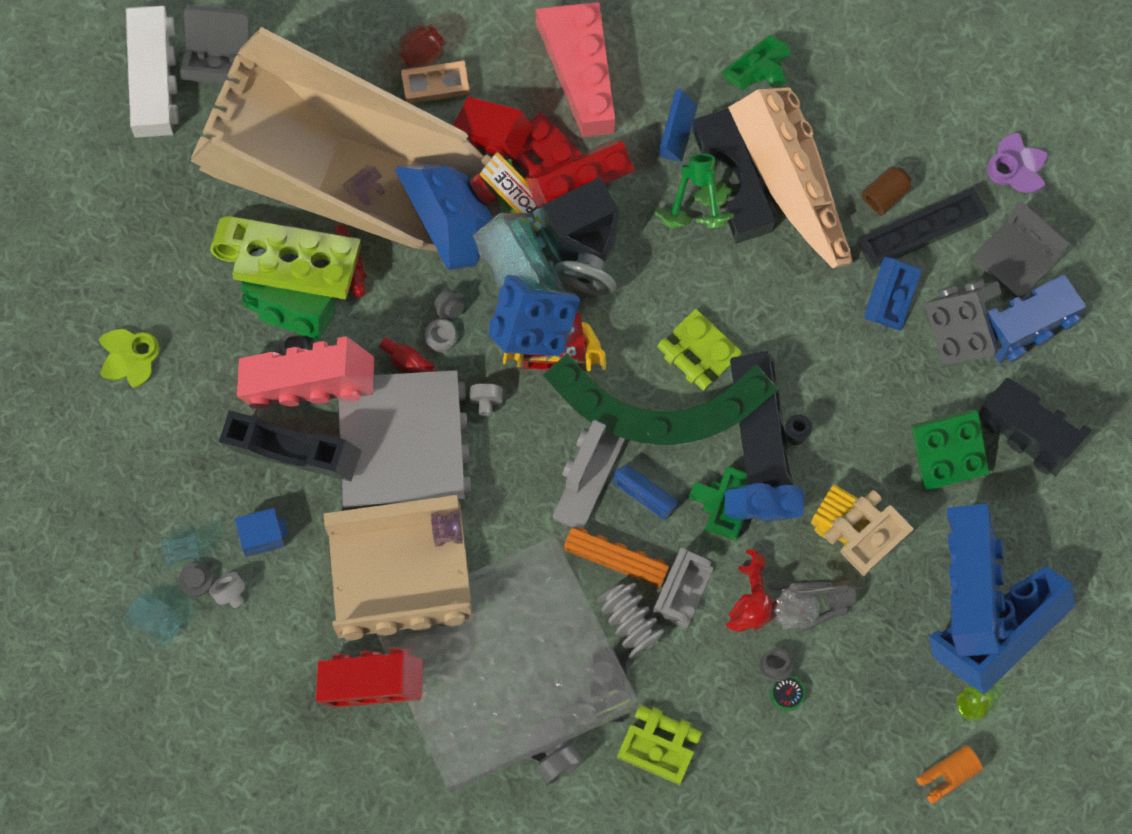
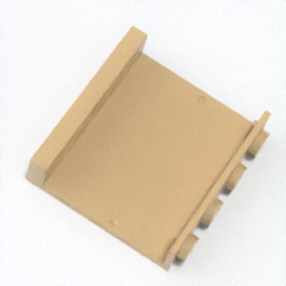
[323,495,473,640]

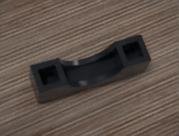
[692,108,777,244]
[218,410,362,482]

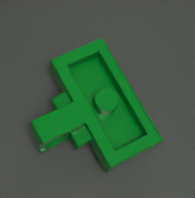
[721,35,791,91]
[688,466,749,541]

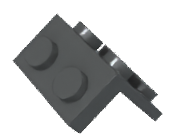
[180,5,250,84]
[974,201,1070,298]
[924,279,1002,365]

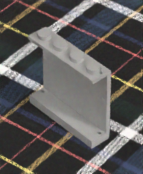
[339,370,471,511]

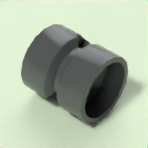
[521,720,584,785]

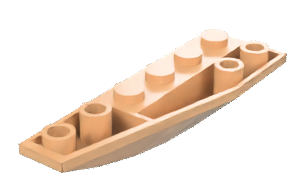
[729,88,853,268]

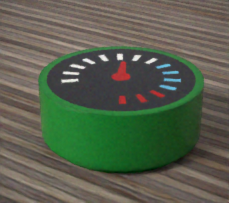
[770,676,805,711]

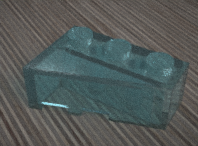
[472,213,565,293]

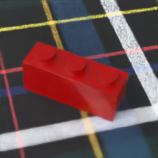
[525,141,634,209]
[316,648,423,707]

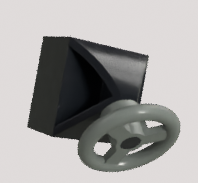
[542,177,619,295]

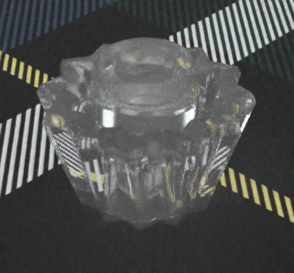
[774,583,821,628]

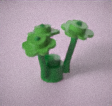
[655,154,734,229]

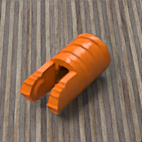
[916,745,983,804]

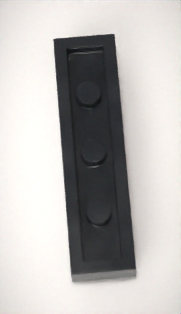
[857,187,989,269]

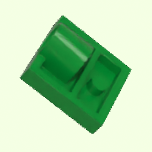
[911,409,989,491]

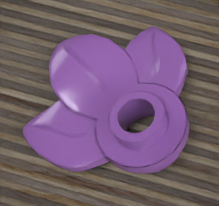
[987,133,1048,193]

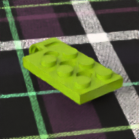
[210,216,361,300]

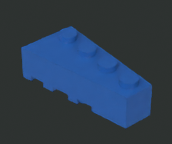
[947,503,1005,657]
[929,566,1075,695]

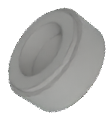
[425,319,458,352]

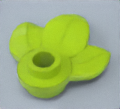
[98,329,160,388]

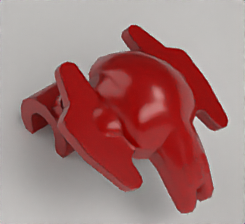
[726,549,782,632]

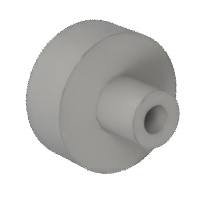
[469,384,503,416]
[209,572,245,608]

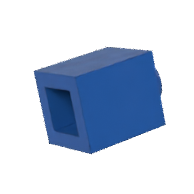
[235,508,289,557]

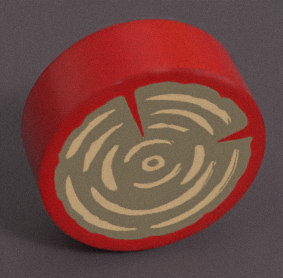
[470,172,498,206]

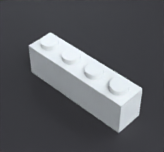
[126,6,179,137]

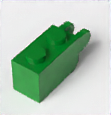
[241,281,335,340]

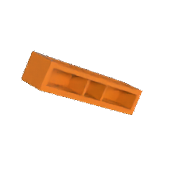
[564,527,669,588]

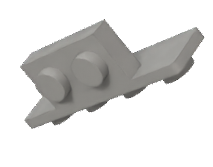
[553,420,625,529]

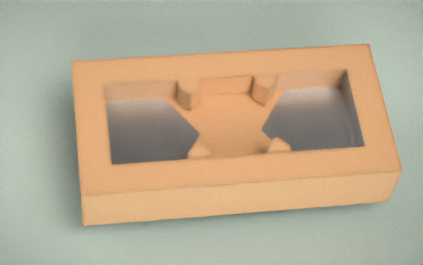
[401,61,470,104]

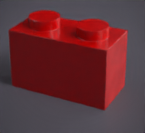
[452,96,533,160]

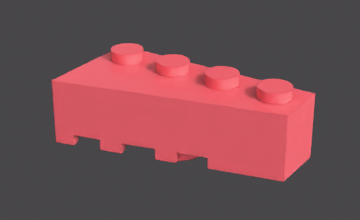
[536,2,615,137]
[237,336,374,409]

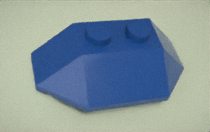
[395,163,496,270]

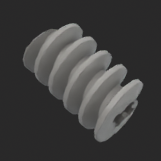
[596,583,664,659]

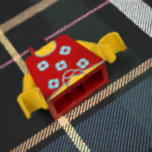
[503,313,606,372]

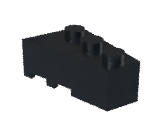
[978,377,1092,477]

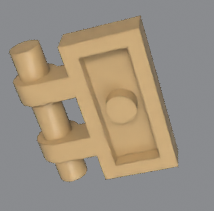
[824,490,914,576]

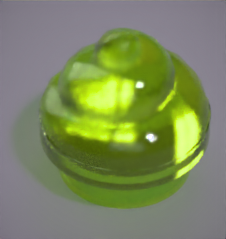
[957,686,993,720]

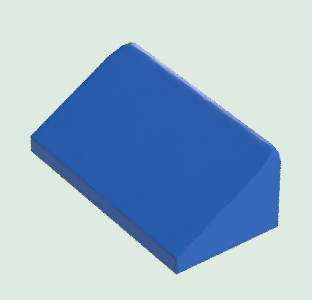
[659,89,697,162]
[865,257,922,331]
[613,464,679,520]

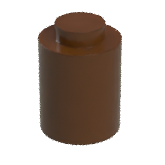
[861,166,912,216]

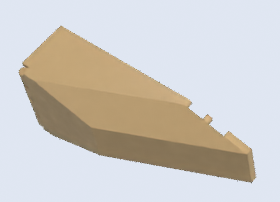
[191,27,518,262]

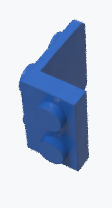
[488,275,580,356]

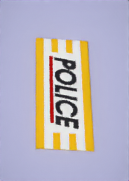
[479,152,542,233]

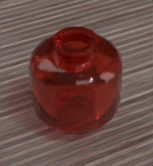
[398,23,447,68]

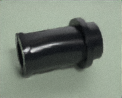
[785,415,812,445]

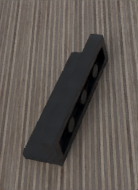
[730,351,793,486]

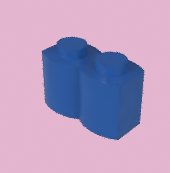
[725,483,804,522]

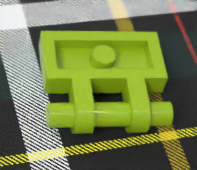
[657,309,743,391]
[617,705,703,785]

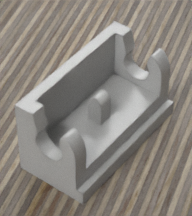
[653,547,713,629]

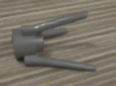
[769,579,856,632]

